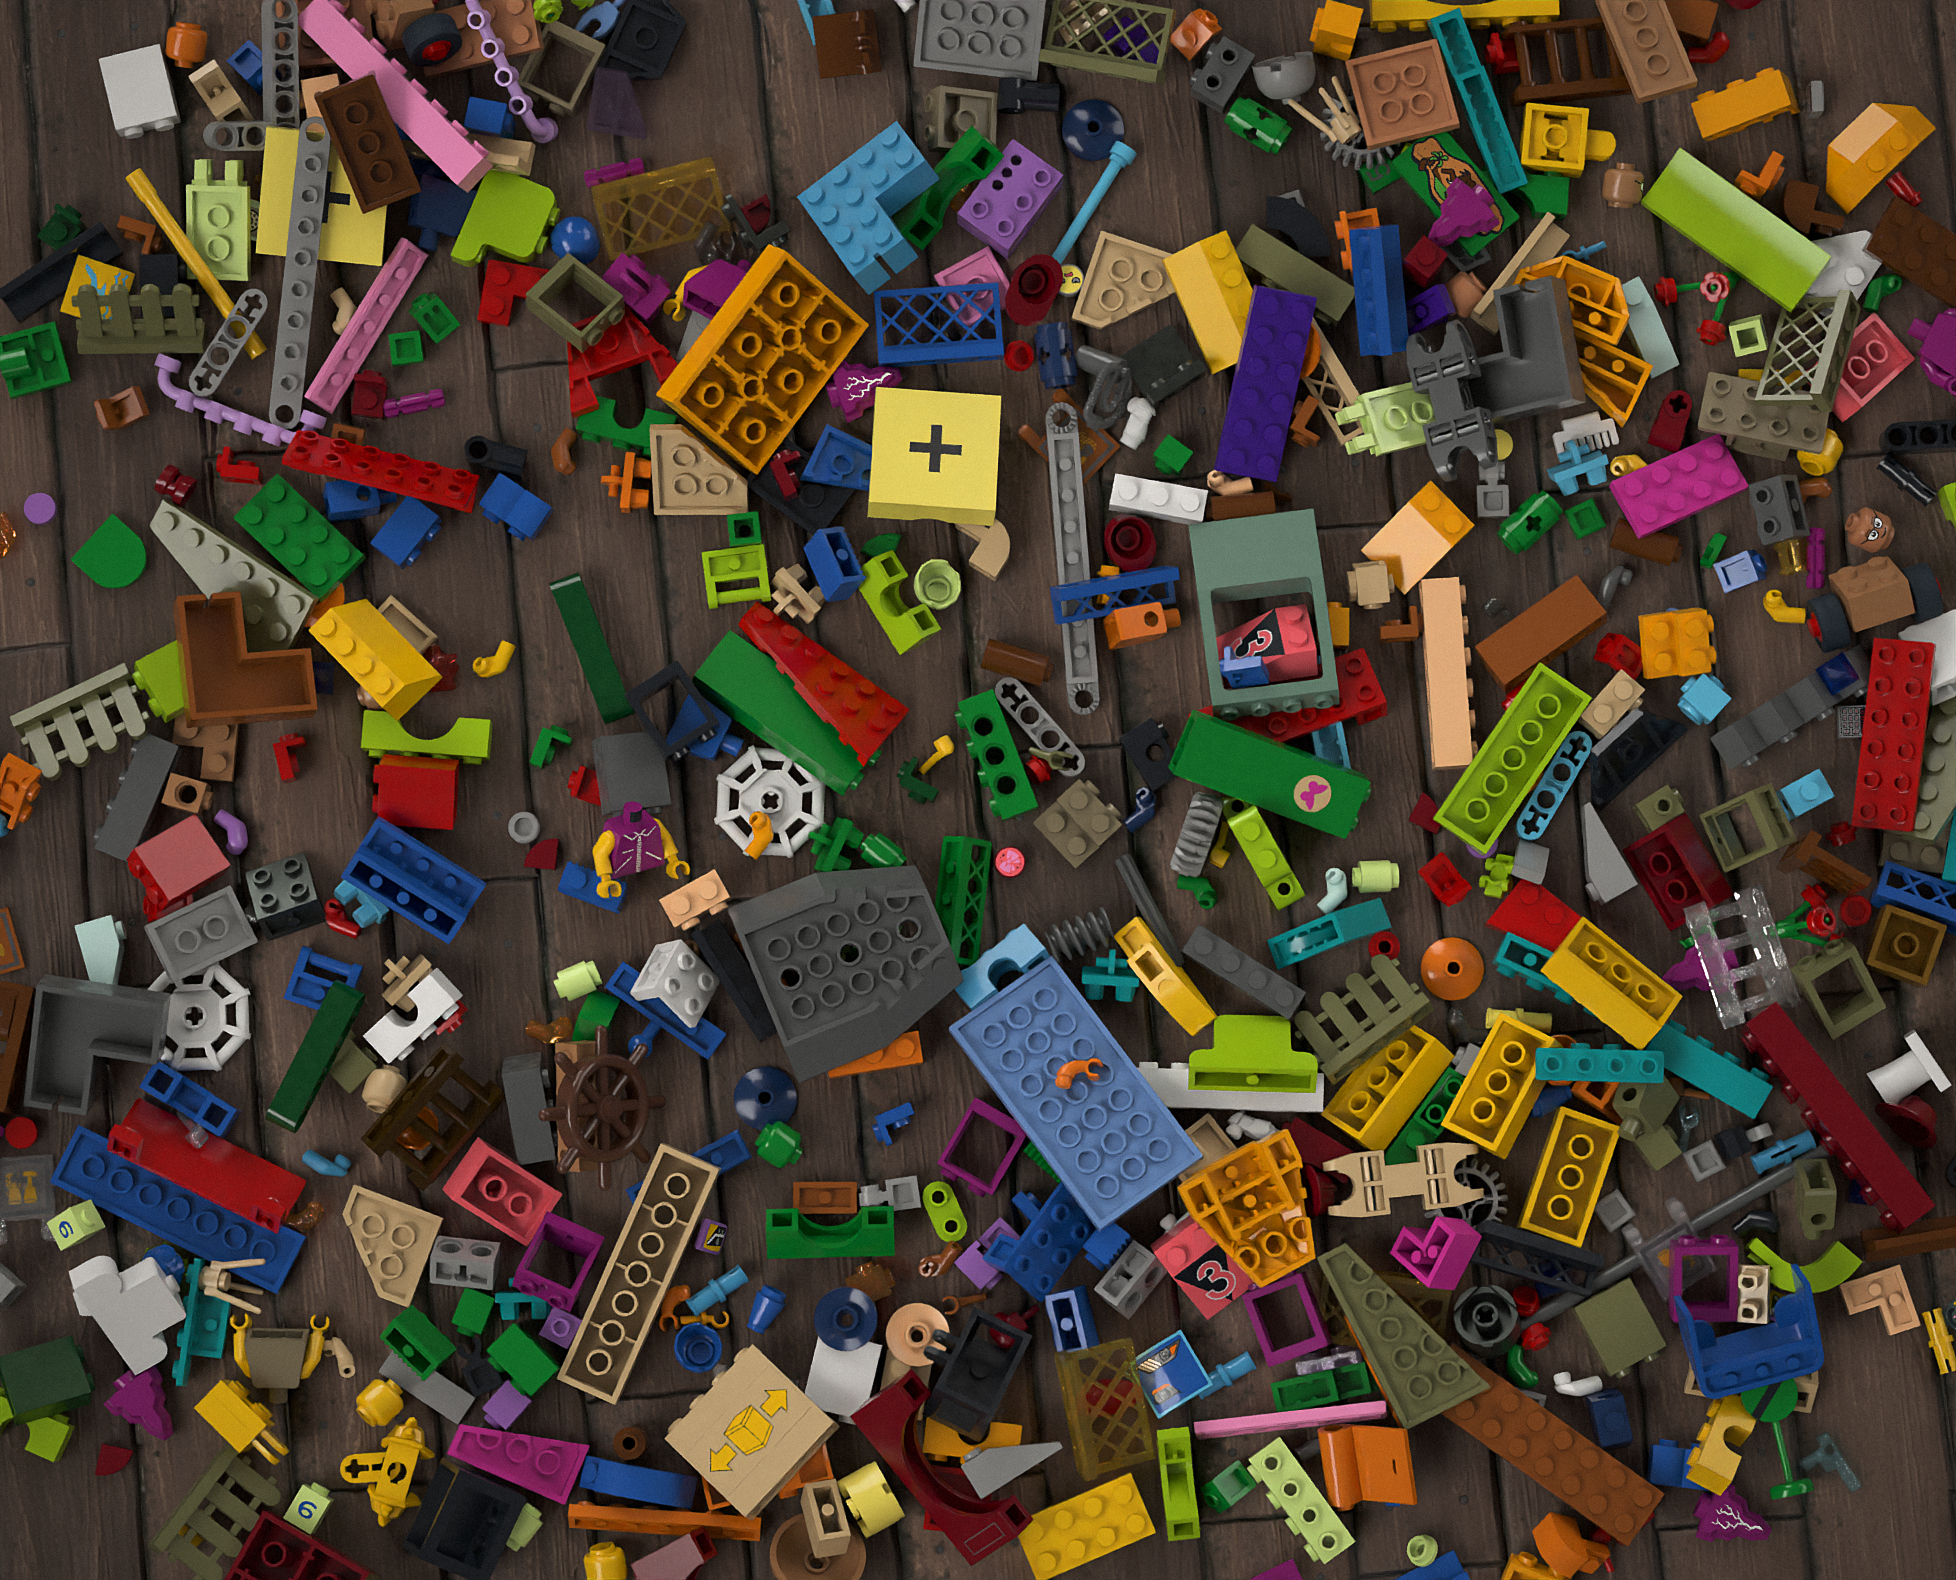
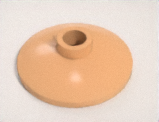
[886,1303,950,1367]

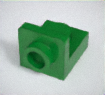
[408,292,461,344]
[529,725,574,770]
[1200,1460,1257,1514]

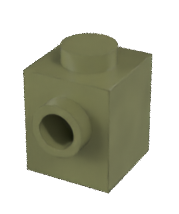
[1632,784,1685,833]
[1630,1124,1682,1172]

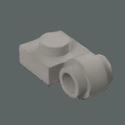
[1476,459,1509,518]
[858,1175,921,1211]

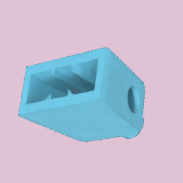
[1776,769,1835,821]

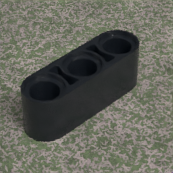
[1879,419,1956,456]

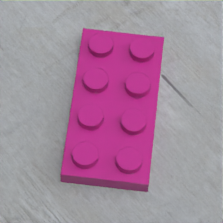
[1609,434,1749,539]

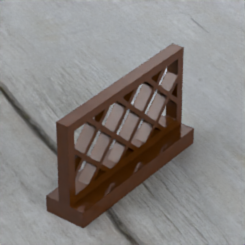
[1776,830,1872,898]
[1860,1215,1956,1263]

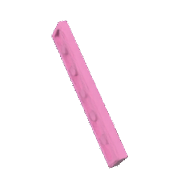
[304,237,429,414]
[1194,1400,1387,1440]

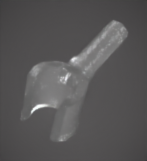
[176,1111,209,1148]

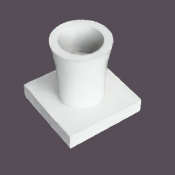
[1867,1029,1951,1105]

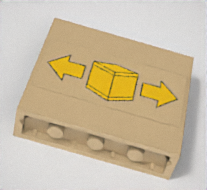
[664,1344,840,1521]

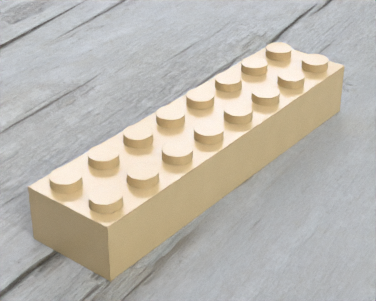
[557,1143,722,1405]

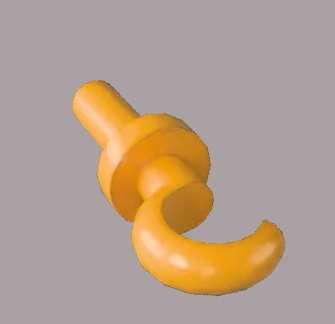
[680,1311,729,1329]

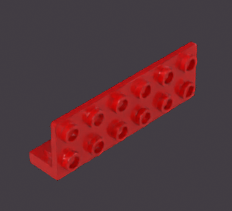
[281,430,480,513]
[1851,638,1936,832]
[1188,648,1388,743]
[107,1098,306,1234]

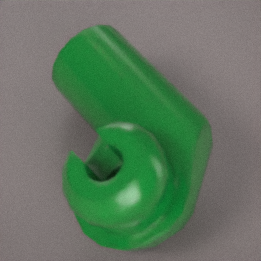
[1862,273,1902,313]
[1177,874,1218,910]
[1506,1345,1539,1389]

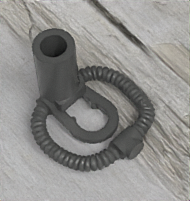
[1075,345,1133,431]

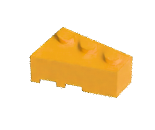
[1691,67,1801,142]
[1573,327,1653,427]

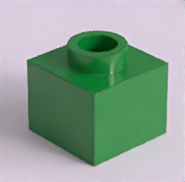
[1152,434,1193,477]
[727,511,762,548]

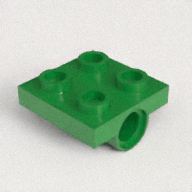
[0,321,73,400]

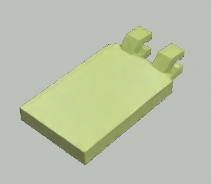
[186,159,251,281]
[1335,382,1436,457]

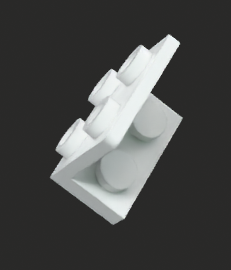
[630,940,720,1028]

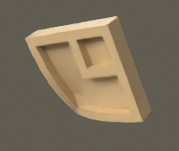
[1178,1112,1237,1183]

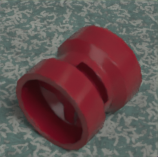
[154,464,198,507]

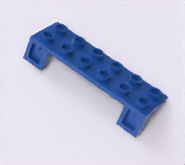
[982,1182,1096,1302]

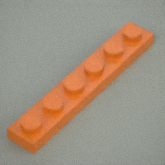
[568,1501,761,1541]

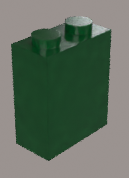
[0,1335,95,1426]

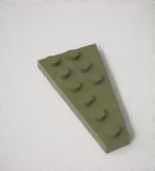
[149,499,319,652]
[1902,696,1956,845]
[1316,1243,1491,1430]

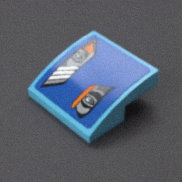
[1126,1330,1213,1419]

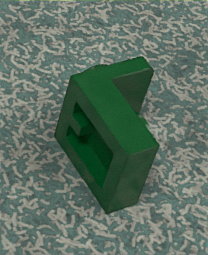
[37,203,86,251]

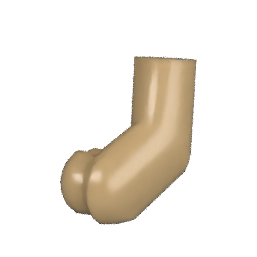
[330,287,357,335]

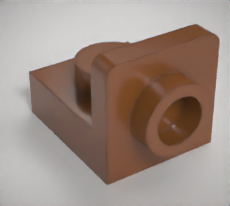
[117,215,163,255]
[1378,606,1424,644]

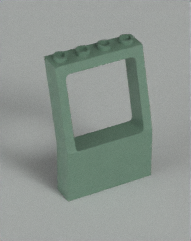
[1188,509,1339,721]

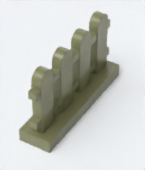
[72,284,206,354]
[10,663,151,781]
[1294,954,1435,1085]
[147,1442,281,1580]

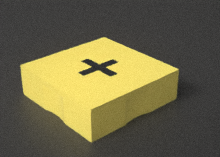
[256,126,387,266]
[867,387,1001,526]

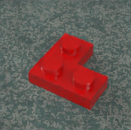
[477,259,550,327]

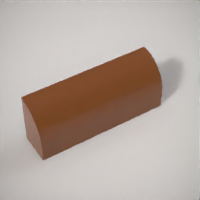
[1475,574,1607,694]

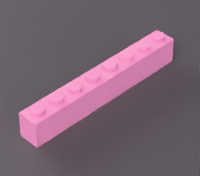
[298,0,494,193]

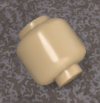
[362,1065,408,1114]

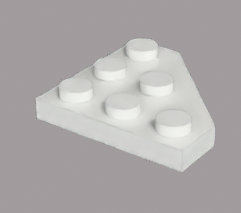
[1805,230,1881,317]

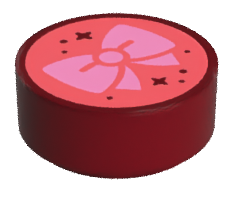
[994,846,1026,879]

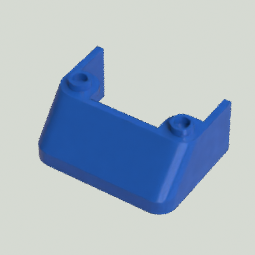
[1673,1263,1824,1399]

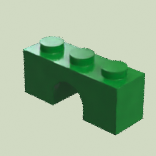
[576,395,678,458]

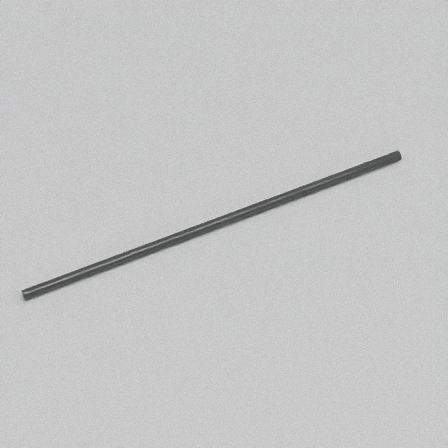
[1295,1144,1834,1463]

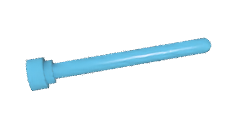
[1052,141,1137,265]

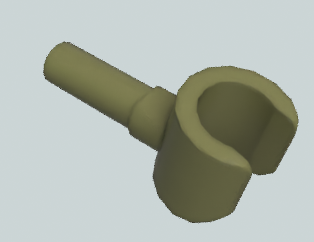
[1029,747,1073,771]

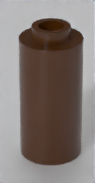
[1205,491,1276,522]
[1609,518,1683,567]
[980,638,1054,686]
[613,1426,649,1460]

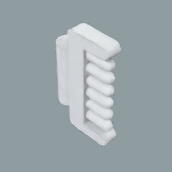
[1552,411,1619,457]

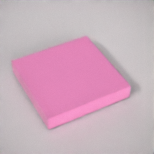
[934,246,1010,331]

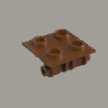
[812,9,881,79]

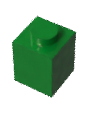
[451,1287,496,1338]

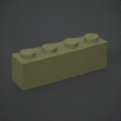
[1235,224,1355,327]

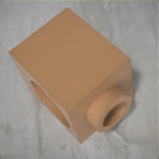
[161,773,214,816]

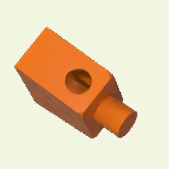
[1103,602,1181,650]

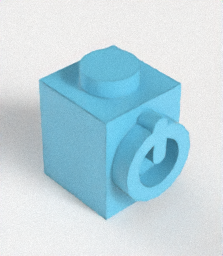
[1677,673,1732,725]

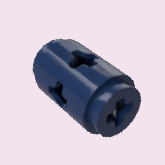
[1034,322,1078,390]

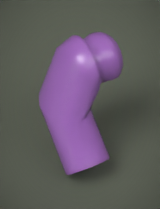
[213,809,248,855]

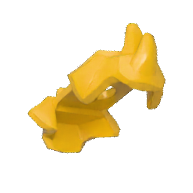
[367,1417,435,1527]

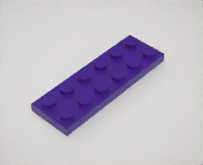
[1214,285,1317,482]

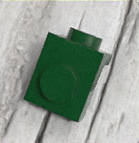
[896,756,939,805]

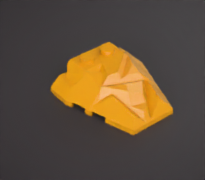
[1177,1129,1316,1288]

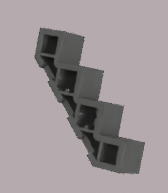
[1710,644,1871,770]

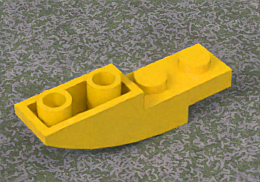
[1114,917,1218,1036]

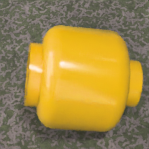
[1797,428,1843,476]
[356,1379,404,1427]
[583,1542,628,1580]

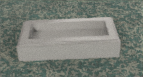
[1511,838,1550,885]

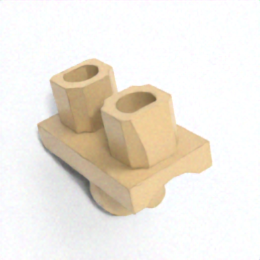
[770,564,826,624]
[381,953,434,1012]
[1736,1263,1770,1324]

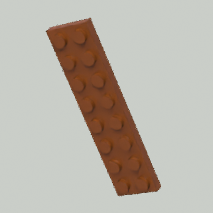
[1440,1343,1665,1547]

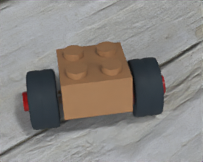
[365,0,462,67]
[1806,556,1943,653]

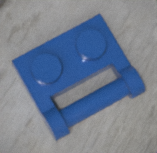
[284,945,364,1010]

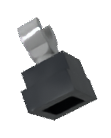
[1714,1123,1773,1161]

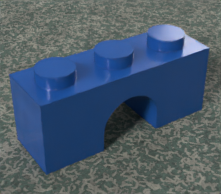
[139,1061,242,1138]

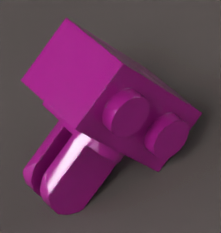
[601,252,672,325]

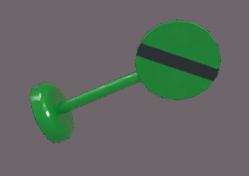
[1741,1378,1815,1500]

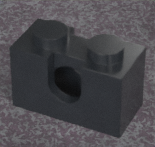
[1119,717,1179,793]

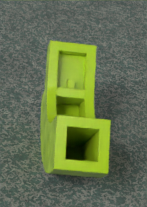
[1744,1238,1863,1293]
[1157,1427,1200,1541]

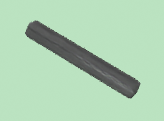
[1115,854,1185,967]

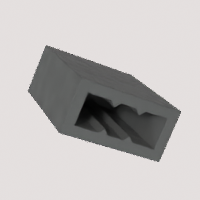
[591,730,671,817]

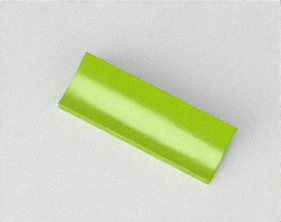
[1641,148,1831,313]
[1433,662,1592,856]

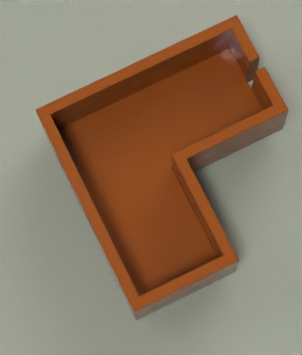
[173,591,318,728]

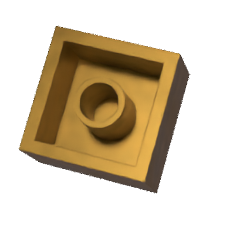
[1862,904,1947,988]

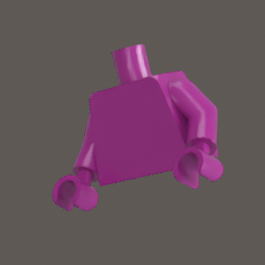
[1906,308,1956,399]

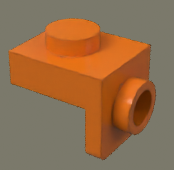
[1170,8,1222,61]

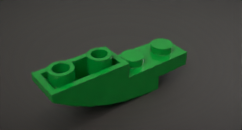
[1384,1066,1465,1165]

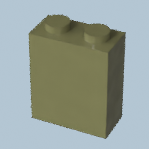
[1570,1278,1667,1379]

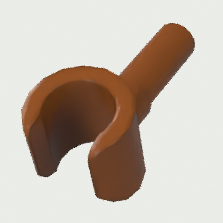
[1668,1078,1710,1100]
[941,1292,987,1315]

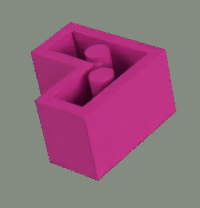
[1390,1216,1482,1290]

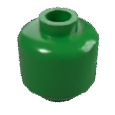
[754,1121,804,1168]

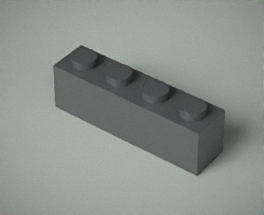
[93,734,184,863]
[1181,924,1306,1020]

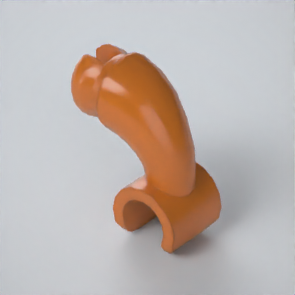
[1055,1058,1103,1089]
[659,1285,691,1332]

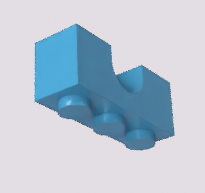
[954,923,1050,1011]

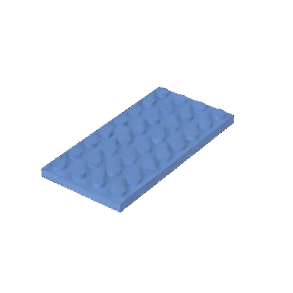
[949,955,1203,1232]

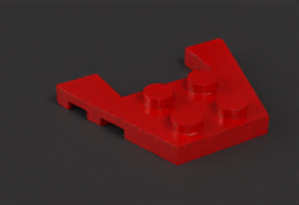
[567,306,678,418]

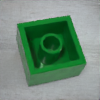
[486,1323,562,1396]

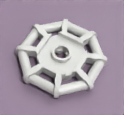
[714,745,826,858]
[147,961,252,1072]

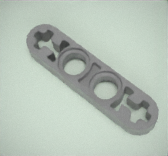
[189,289,268,397]
[995,677,1085,778]

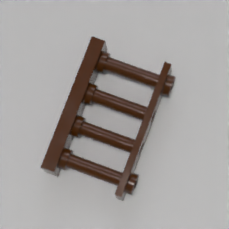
[1501,15,1633,107]

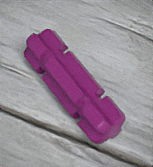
[584,157,645,188]
[383,389,445,418]
[1806,527,1825,589]

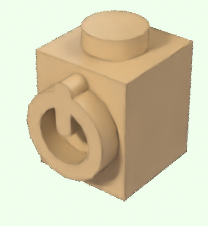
[1346,560,1395,609]

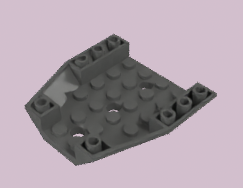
[728,865,964,1083]

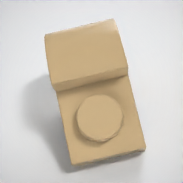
[188,60,254,133]
[955,519,1010,581]

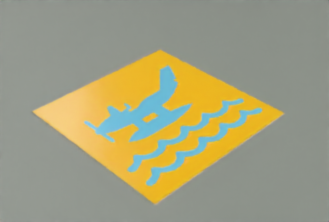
[60,255,135,319]

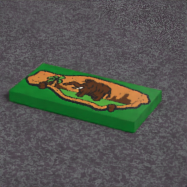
[1391,131,1520,259]

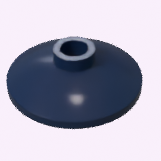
[1062,99,1124,161]
[734,1067,797,1130]
[814,1287,878,1351]

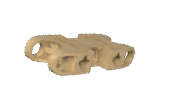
[1322,1142,1484,1218]

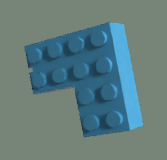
[797,121,940,295]

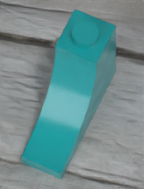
[1267,897,1392,970]

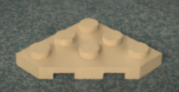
[1071,231,1176,330]
[649,424,749,515]
[342,1185,444,1307]

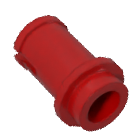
[1884,171,1923,208]

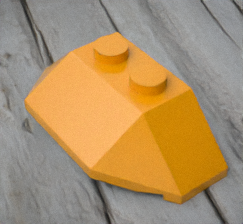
[1825,103,1936,214]
[1513,255,1630,346]

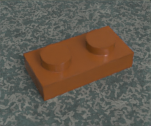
[793,1182,857,1214]

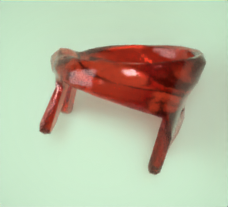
[423,644,460,693]

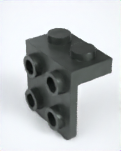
[720,193,790,252]

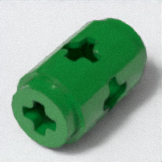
[1224,96,1293,155]
[1496,490,1563,555]

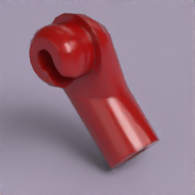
[1687,31,1730,64]
[323,898,362,940]

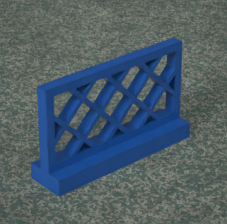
[874,282,1004,368]

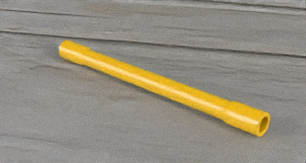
[125,168,267,360]

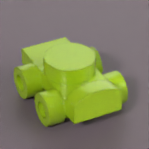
[1479,854,1514,899]

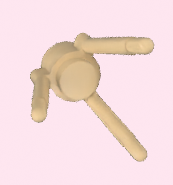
[1288,76,1362,145]
[199,1259,266,1314]

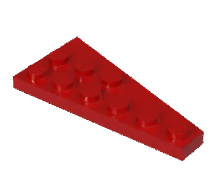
[738,601,910,767]

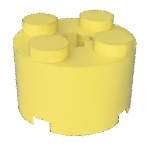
[837,1461,905,1539]

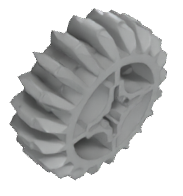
[1320,88,1401,170]
[1170,791,1224,877]
[1421,1159,1508,1229]

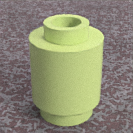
[1352,860,1399,893]
[553,960,603,1001]
[506,1502,543,1552]

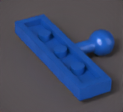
[605,961,727,1060]

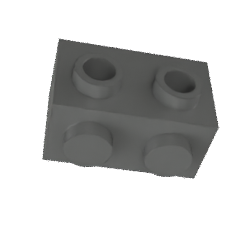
[1189,36,1255,114]
[1749,475,1810,546]

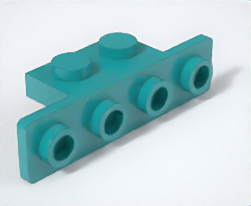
[1535,1043,1664,1083]
[172,1258,233,1387]

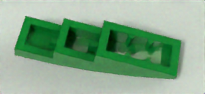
[1270,1361,1380,1413]

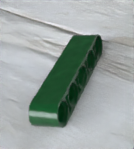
[549,572,634,725]
[266,980,366,1134]

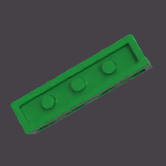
[935,836,992,966]

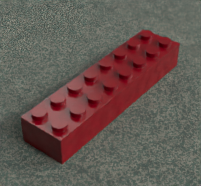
[1740,1001,1936,1235]

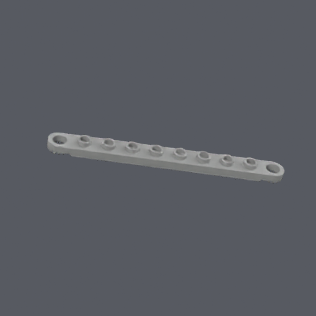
[269,116,331,430]
[1045,402,1100,715]

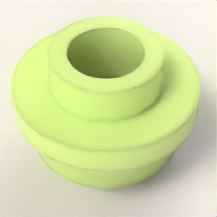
[1407,1535,1438,1567]

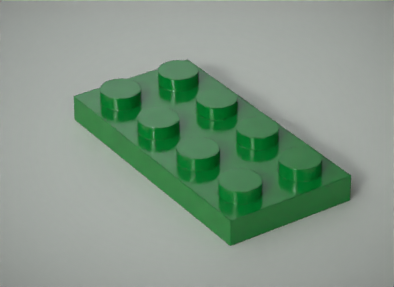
[233,473,366,603]

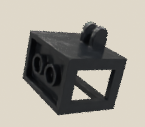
[922,1307,1032,1443]
[402,1457,527,1580]

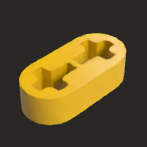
[340,1452,402,1483]

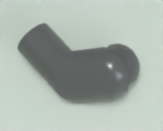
[1596,566,1633,607]

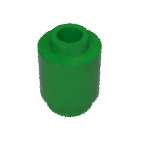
[860,832,908,868]

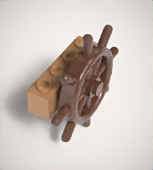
[538,1025,666,1191]

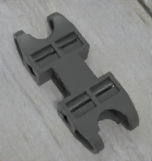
[1406,320,1498,482]

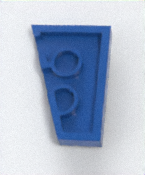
[800,424,872,491]

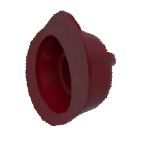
[1005,254,1063,326]
[1875,1095,1937,1148]
[1300,1164,1338,1221]

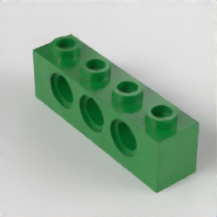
[954,689,1038,823]

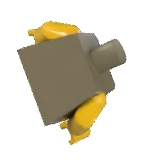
[230,1313,330,1404]

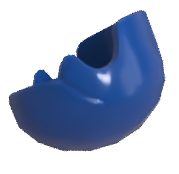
[550,216,601,265]
[674,1322,723,1374]

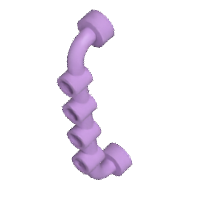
[465,0,558,143]
[154,353,327,447]

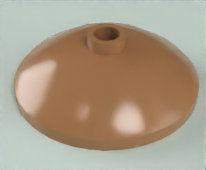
[770,1513,866,1580]

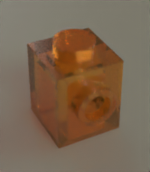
[845,1261,896,1302]

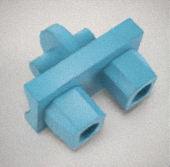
[1547,440,1609,496]
[334,879,389,928]

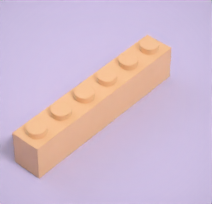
[1419,577,1478,770]

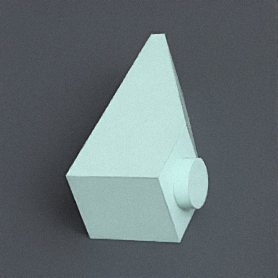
[1622,276,1679,379]
[75,915,127,985]

